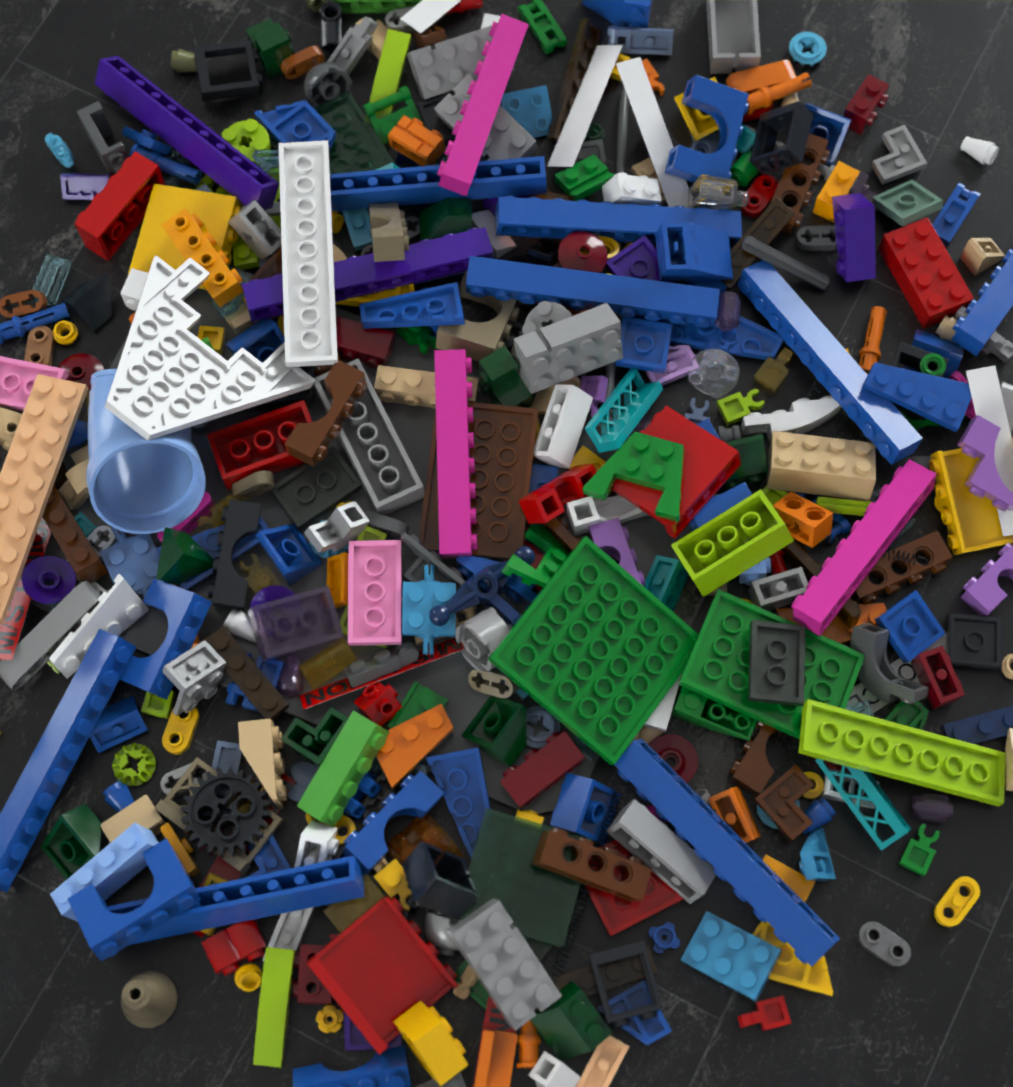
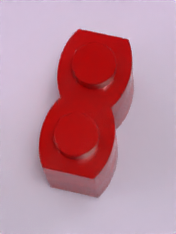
[201,919,268,976]

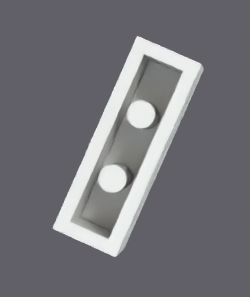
[533,384,593,468]

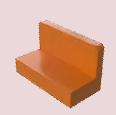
[474,1028,518,1087]

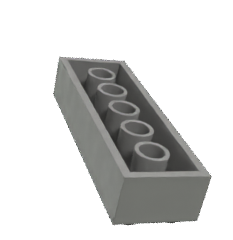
[314,358,425,516]

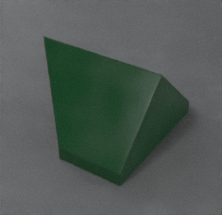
[156,527,214,584]

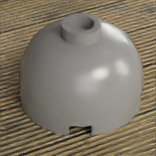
[424,908,470,955]

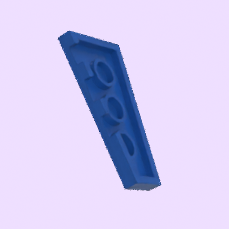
[426,747,500,861]

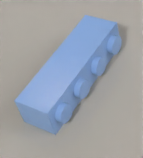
[50,823,159,921]

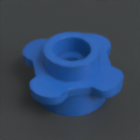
[648,922,680,954]

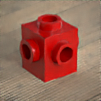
[353,682,402,726]

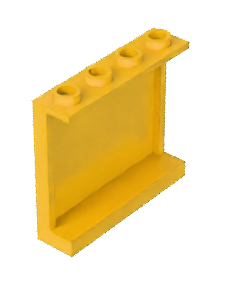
[128,184,243,290]
[929,437,1013,556]

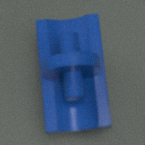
[343,772,381,819]

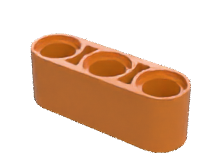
[726,60,796,94]

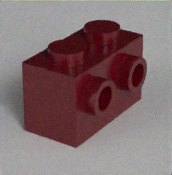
[843,74,889,135]
[911,645,965,710]
[293,945,334,1005]

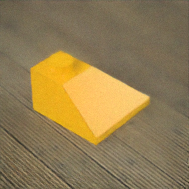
[674,76,719,141]

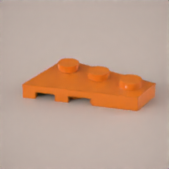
[376,704,454,790]

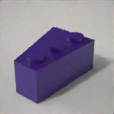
[832,193,876,282]

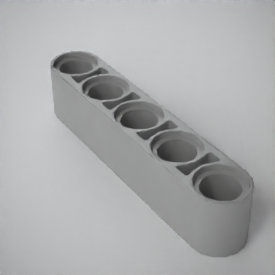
[0,581,101,690]

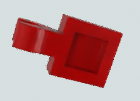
[737,995,792,1031]

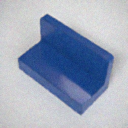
[89,695,148,753]

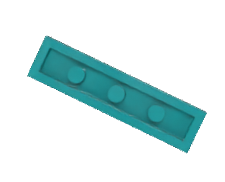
[585,368,663,453]
[644,555,689,612]
[815,758,911,851]

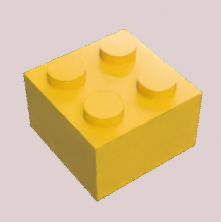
[393,1001,468,1086]

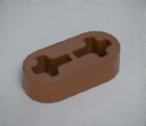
[280,46,325,79]
[0,290,47,318]

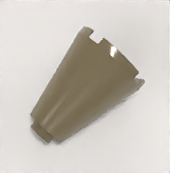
[121,971,178,1028]

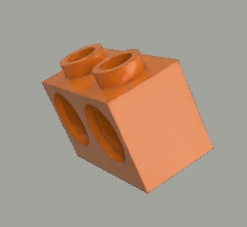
[772,491,833,548]

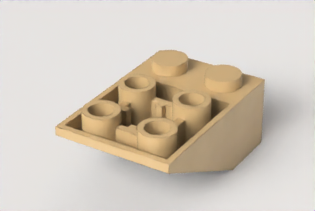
[238,718,287,810]

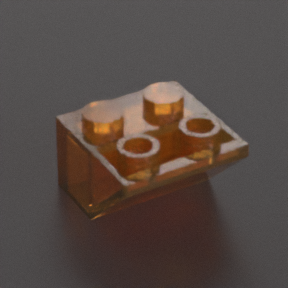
[386,813,464,866]

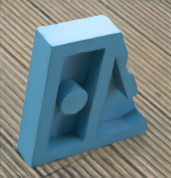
[799,827,836,882]

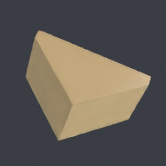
[960,238,1005,276]

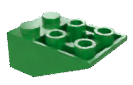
[670,686,757,741]

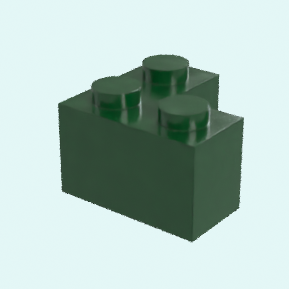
[245,18,295,78]
[477,346,532,408]
[280,707,348,767]

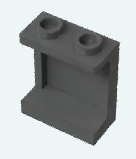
[77,101,128,176]

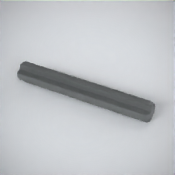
[742,236,830,290]

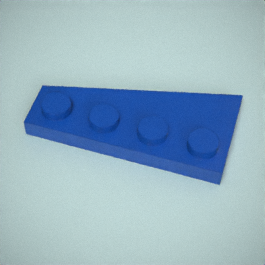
[359,282,465,329]
[863,362,972,432]
[156,516,269,590]

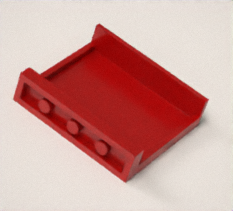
[611,406,741,539]
[305,896,459,1055]

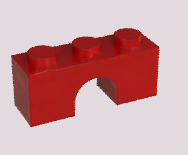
[519,464,596,524]

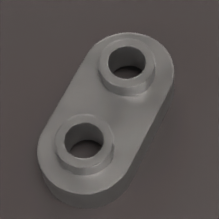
[857,921,911,967]

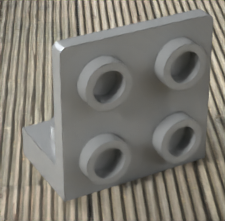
[162,640,226,716]

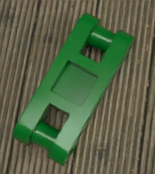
[518,0,567,54]

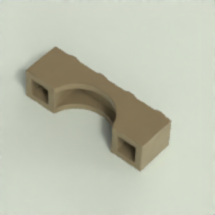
[369,202,409,262]

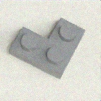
[871,125,927,185]

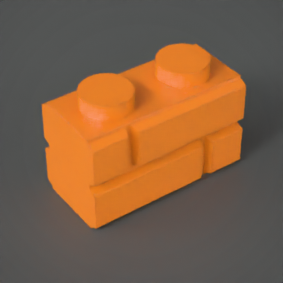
[388,116,445,166]
[708,786,761,843]

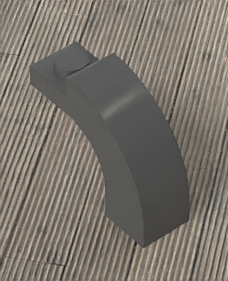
[850,622,929,704]

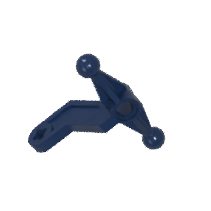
[429,546,535,626]

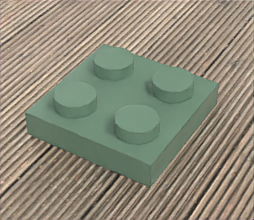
[873,180,943,227]

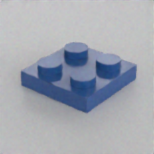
[615,317,673,374]
[874,590,946,663]

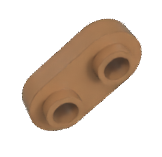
[24,326,55,366]

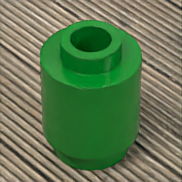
[730,151,760,186]

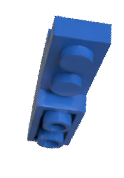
[456,556,537,609]

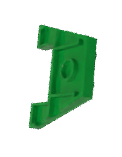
[582,432,684,522]
[501,523,570,587]

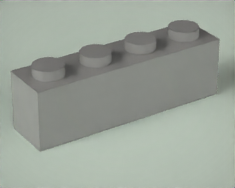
[606,799,716,904]

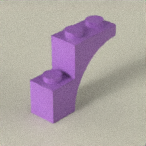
[957,415,1013,511]

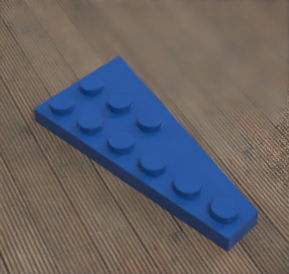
[631,281,784,361]

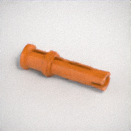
[746,72,812,115]
[858,306,887,375]
[516,1009,541,1069]

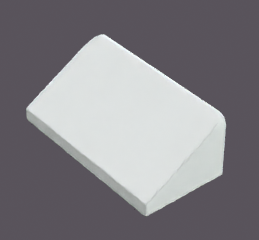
[472,210,516,259]

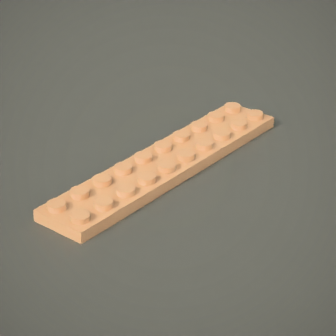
[0,374,88,624]

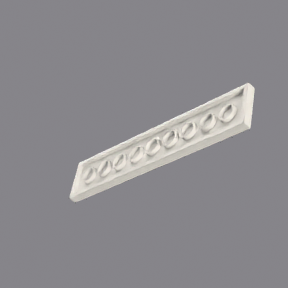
[279,140,338,367]

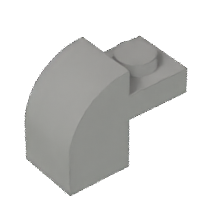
[305,501,370,553]

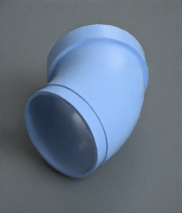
[86,369,206,534]

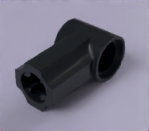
[320,1,343,53]

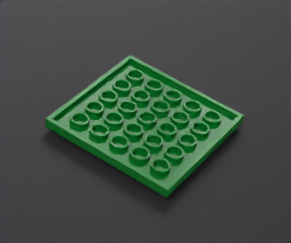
[487,536,698,765]

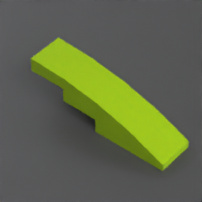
[365,29,411,127]
[253,947,295,1068]

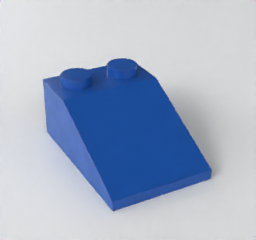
[582,0,652,28]

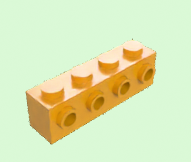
[161,208,244,308]

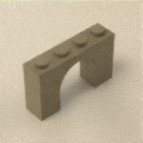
[435,271,524,361]

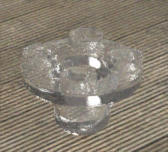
[688,349,740,398]

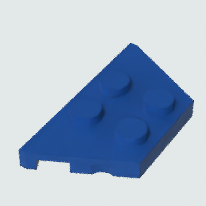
[254,100,336,150]

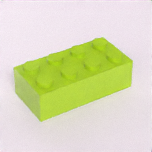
[671,489,794,597]

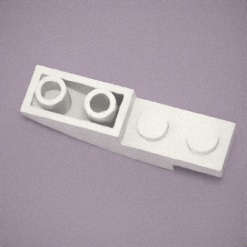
[741,396,841,442]

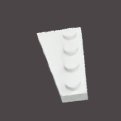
[49,574,149,678]

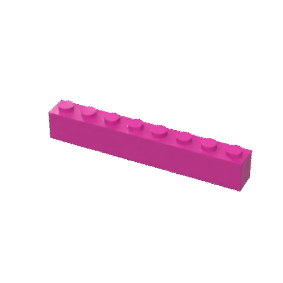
[437,14,529,196]
[434,349,477,559]
[792,459,936,636]

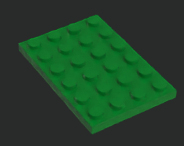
[678,589,865,740]

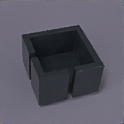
[402,841,479,920]

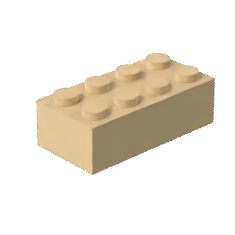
[767,431,876,501]

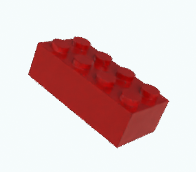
[74,151,166,261]
[878,217,974,330]
[207,400,312,490]

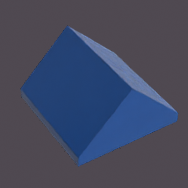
[805,103,851,165]
[903,329,964,379]
[256,523,322,587]

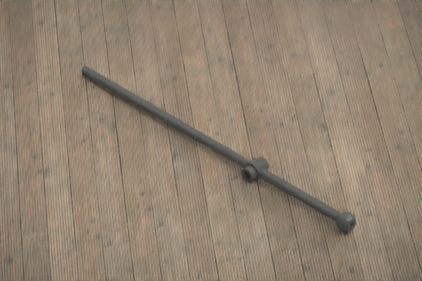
[598,89,629,428]

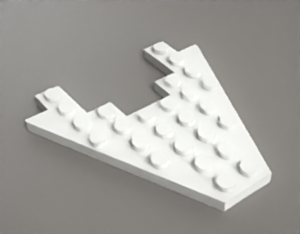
[105,256,316,441]

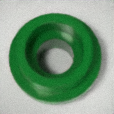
[920,353,946,377]

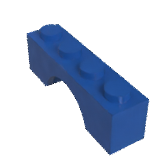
[342,771,444,876]
[293,1045,412,1087]

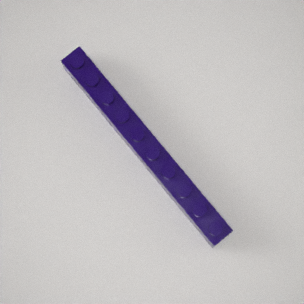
[95,56,279,210]
[242,227,493,322]

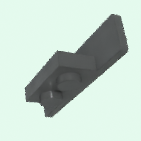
[399,532,483,607]

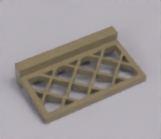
[154,757,283,875]

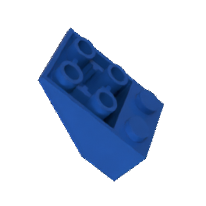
[655,222,733,281]

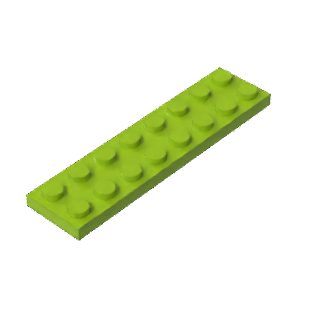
[798,699,1006,807]

